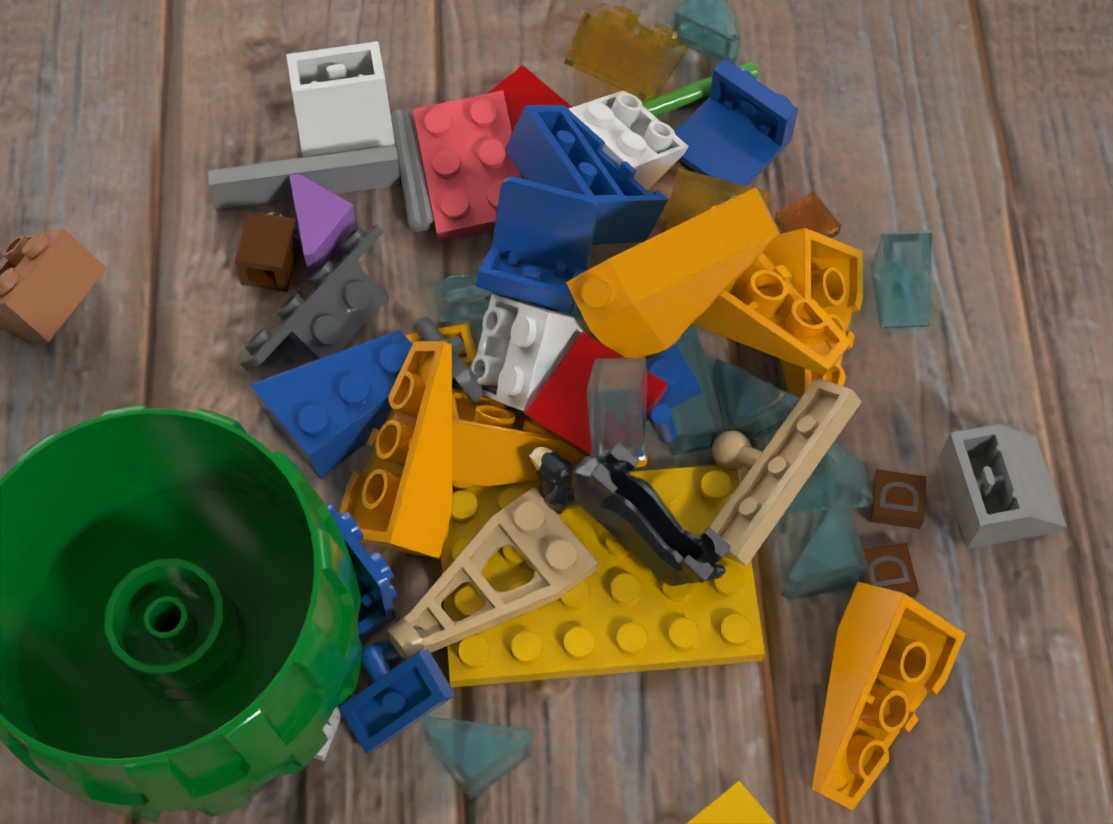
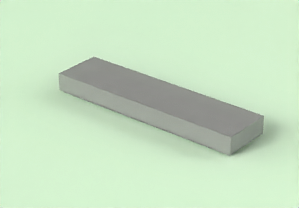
[207,145,401,211]

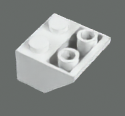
[286,41,395,158]
[569,90,689,191]
[471,294,593,412]

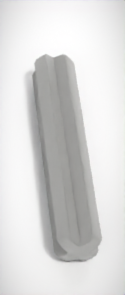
[391,108,434,233]

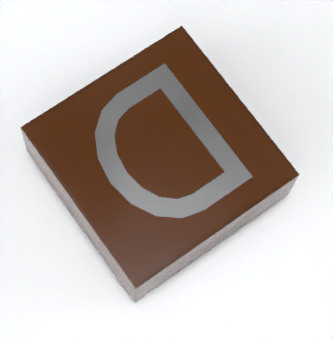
[870,469,927,529]
[854,543,919,597]

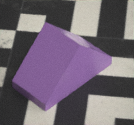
[289,173,357,277]

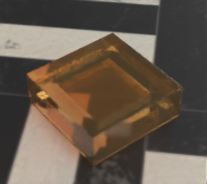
[774,192,841,238]

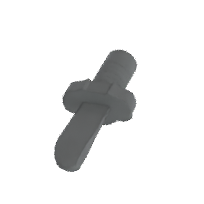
[413,317,482,402]

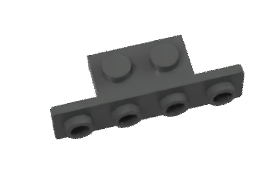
[240,224,389,371]

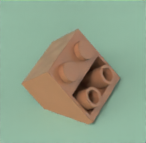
[0,229,107,343]

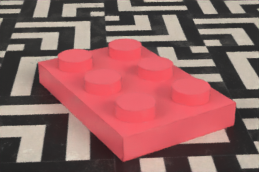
[413,90,522,241]

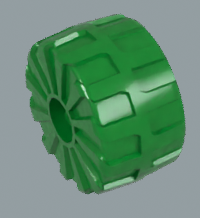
[0,404,362,822]

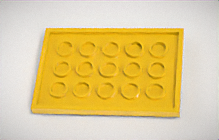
[441,465,765,688]

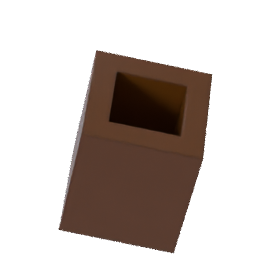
[234,212,301,292]

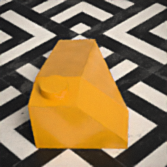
[566,188,780,365]
[692,205,852,376]
[763,228,863,409]
[339,341,453,559]
[452,389,648,488]
[812,582,966,811]

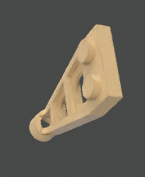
[385,487,598,661]

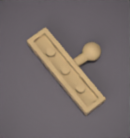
[710,378,862,567]

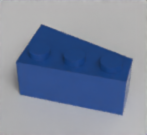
[505,105,669,245]
[250,330,413,478]

